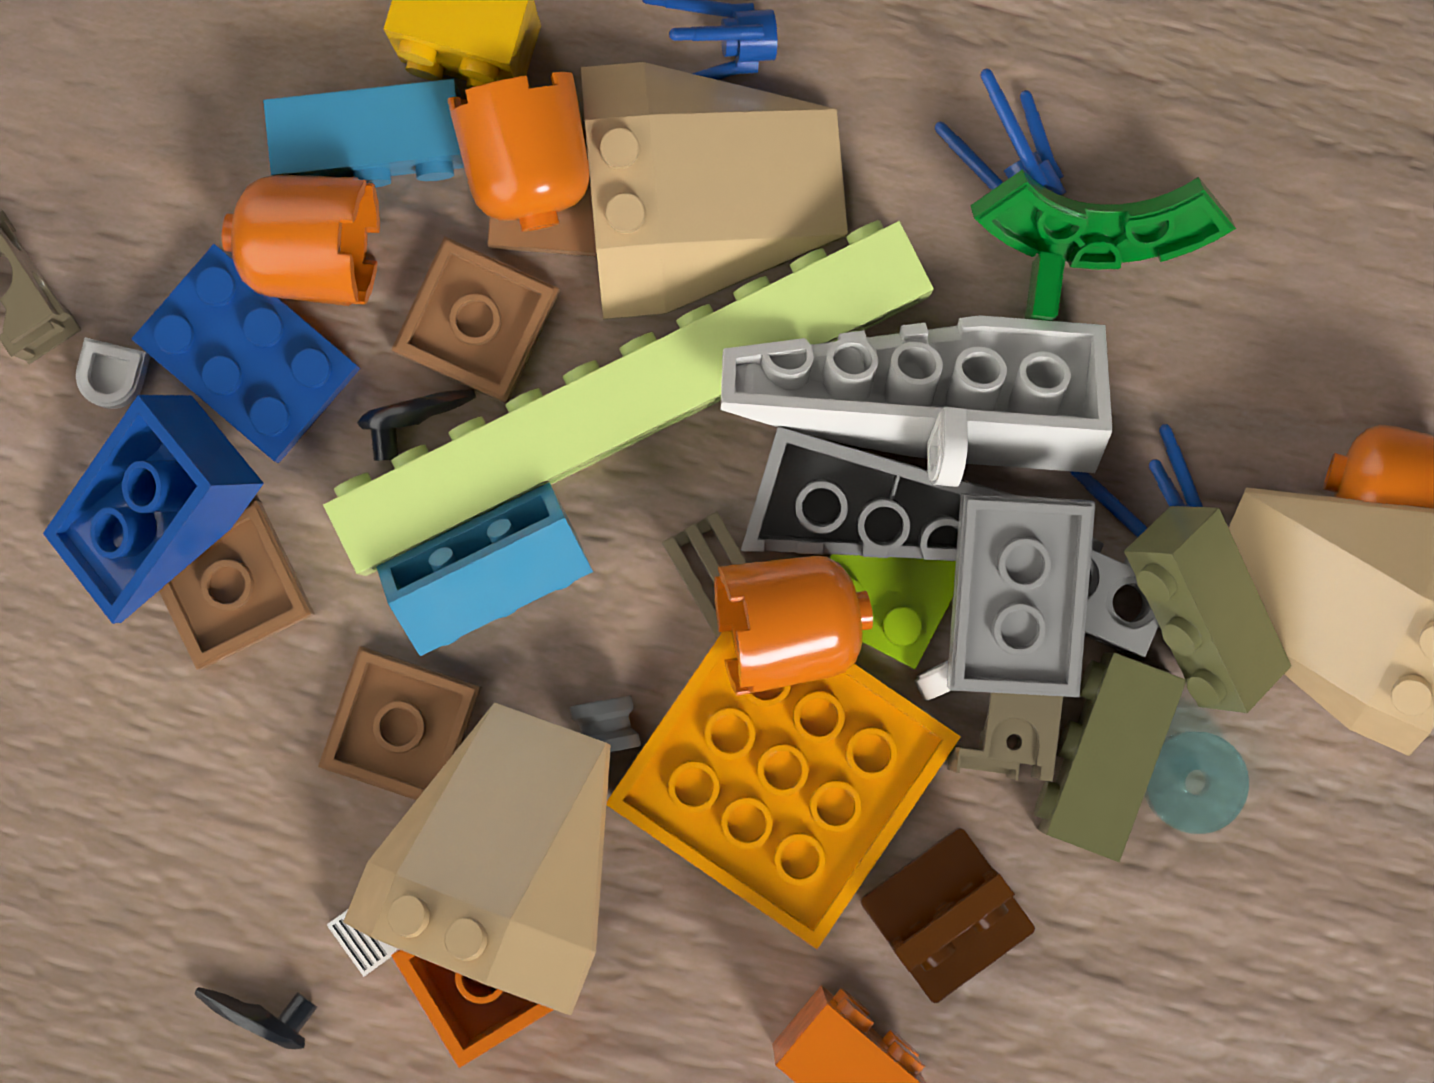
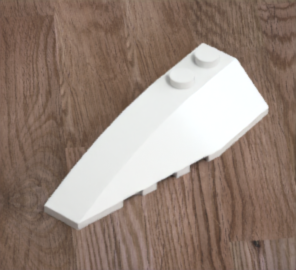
[720,315,1112,473]

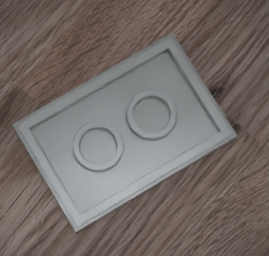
[947,493,1095,697]

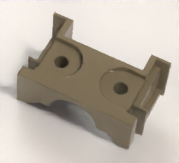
[0,210,82,365]
[947,693,1063,782]

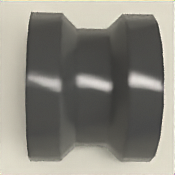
[570,695,641,752]

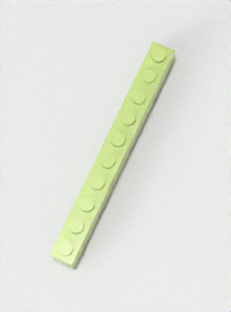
[323,220,934,576]

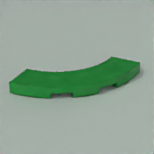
[970,169,1236,270]

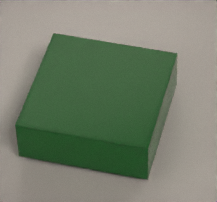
[1025,252,1065,321]

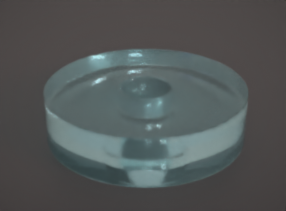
[1145,731,1249,834]

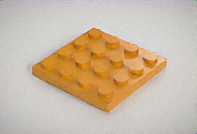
[606,631,961,949]

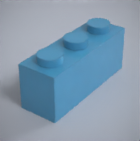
[263,79,464,188]
[376,482,593,656]

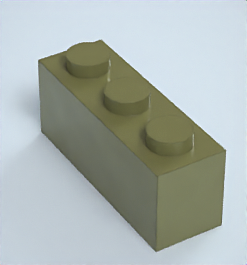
[1124,506,1291,713]
[1034,652,1187,862]

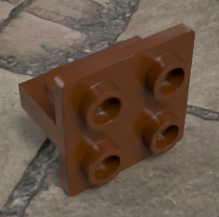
[860,828,1035,1003]

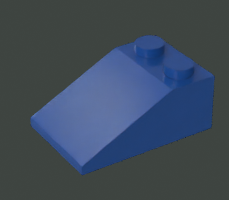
[43,395,264,624]

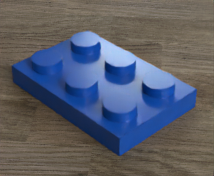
[131,244,361,463]

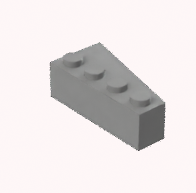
[741,426,1017,561]

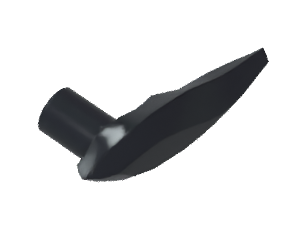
[357,389,476,461]
[195,987,318,1050]

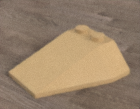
[581,62,848,320]
[1228,488,1434,756]
[343,702,611,1015]

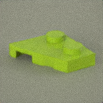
[830,554,956,669]

